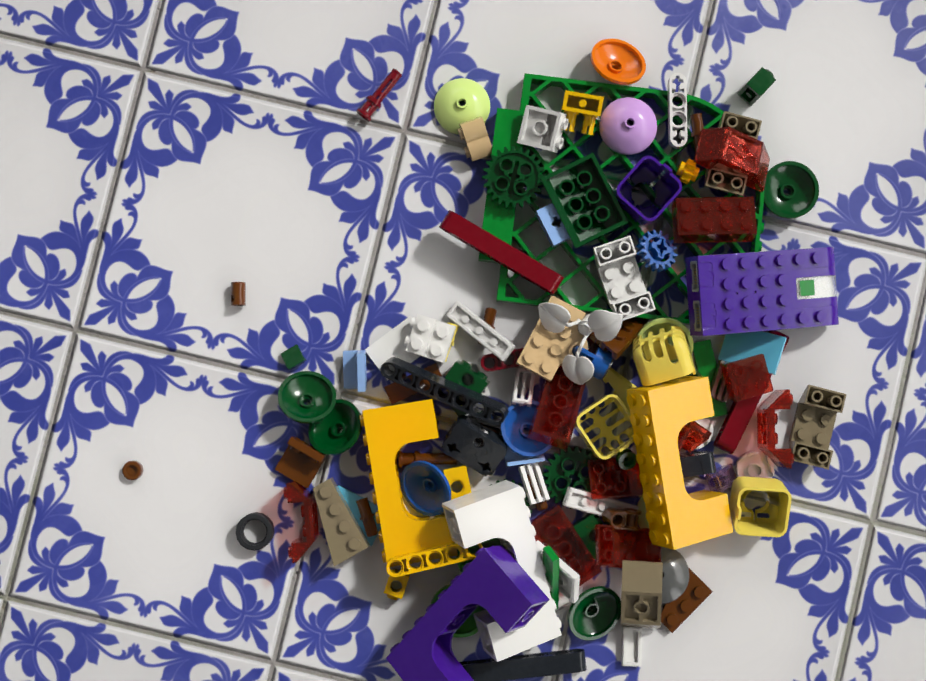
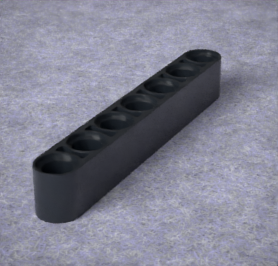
[380,357,509,425]
[459,649,587,681]

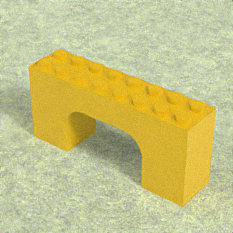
[626,376,733,550]
[360,399,458,567]

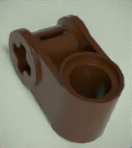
[602,508,642,531]

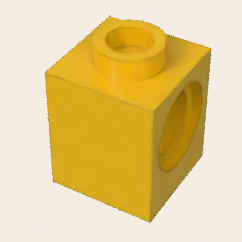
[384,568,410,600]

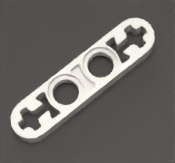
[668,73,687,149]

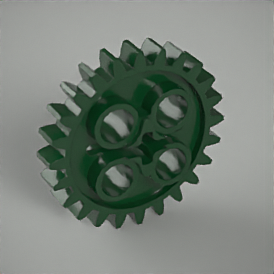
[482,146,545,209]
[542,446,605,509]

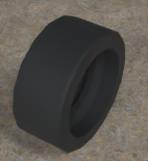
[236,512,275,551]

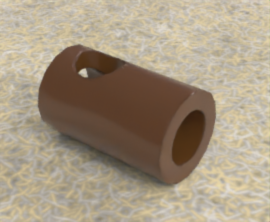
[231,282,246,306]

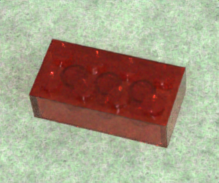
[672,197,757,243]
[528,365,586,450]
[530,503,602,586]

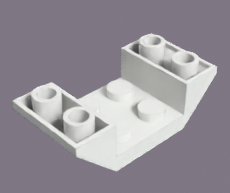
[593,236,656,320]

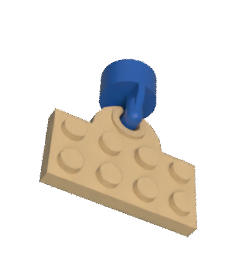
[516,295,614,382]

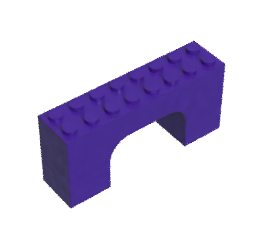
[386,545,550,681]

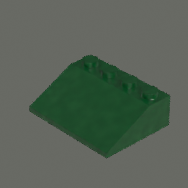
[540,153,628,249]

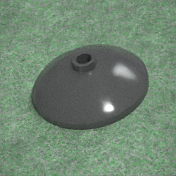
[633,545,689,604]

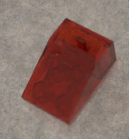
[587,458,643,500]

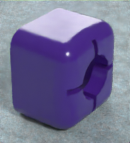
[613,156,682,225]

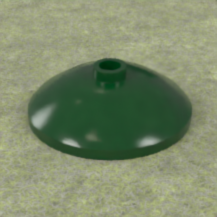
[763,161,819,219]
[278,371,336,424]
[308,399,362,456]
[568,586,621,640]

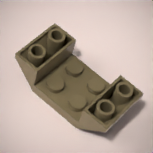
[704,111,762,196]
[789,385,847,470]
[621,560,663,629]

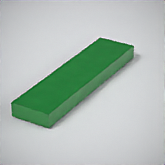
[693,339,728,418]
[543,545,560,611]

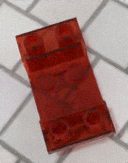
[694,127,770,192]
[757,389,794,469]
[284,481,319,563]
[596,524,662,568]

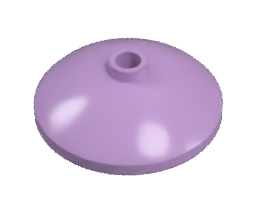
[599,97,657,155]

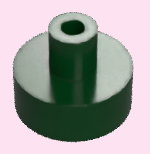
[616,449,637,470]

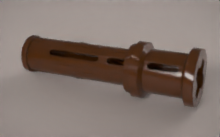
[399,451,457,468]

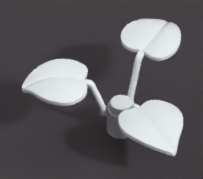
[538,302,623,385]

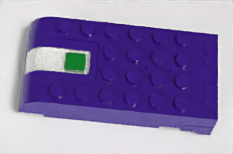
[685,247,839,336]

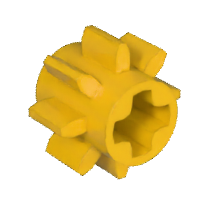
[676,159,700,184]

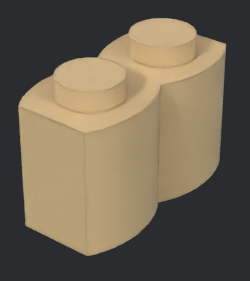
[457,116,492,161]

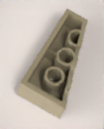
[313,477,370,567]

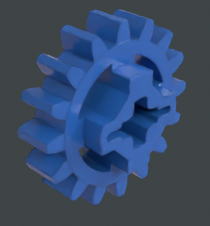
[636,229,678,272]

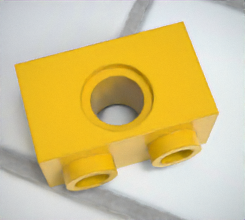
[443,465,471,500]

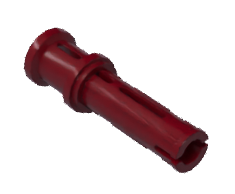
[356,68,402,122]

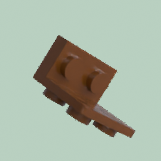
[275,436,327,488]

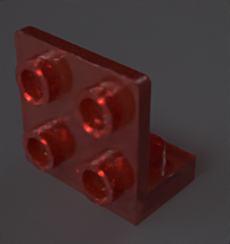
[720,354,773,402]
[678,421,711,453]

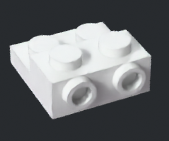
[517,105,569,153]
[404,314,456,363]

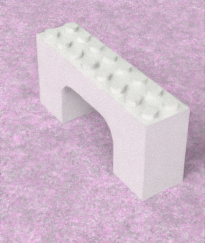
[442,480,562,662]

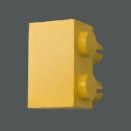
[562,90,604,135]

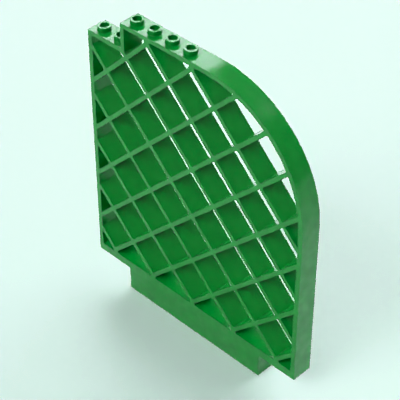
[478,73,764,325]

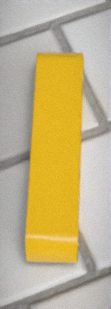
[386,542,483,577]

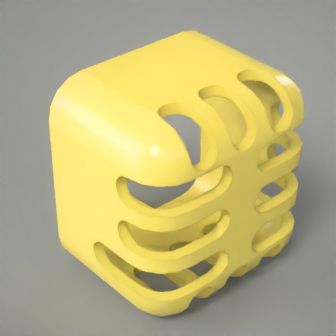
[633,325,696,386]
[573,394,634,459]

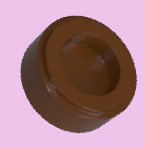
[122,461,143,480]

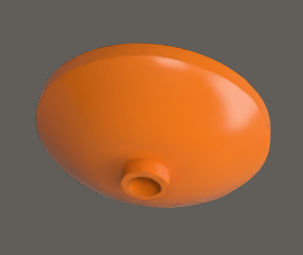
[590,39,646,85]

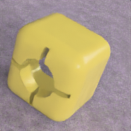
[729,476,792,537]

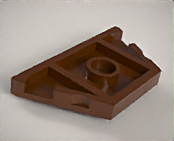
[589,318,648,360]

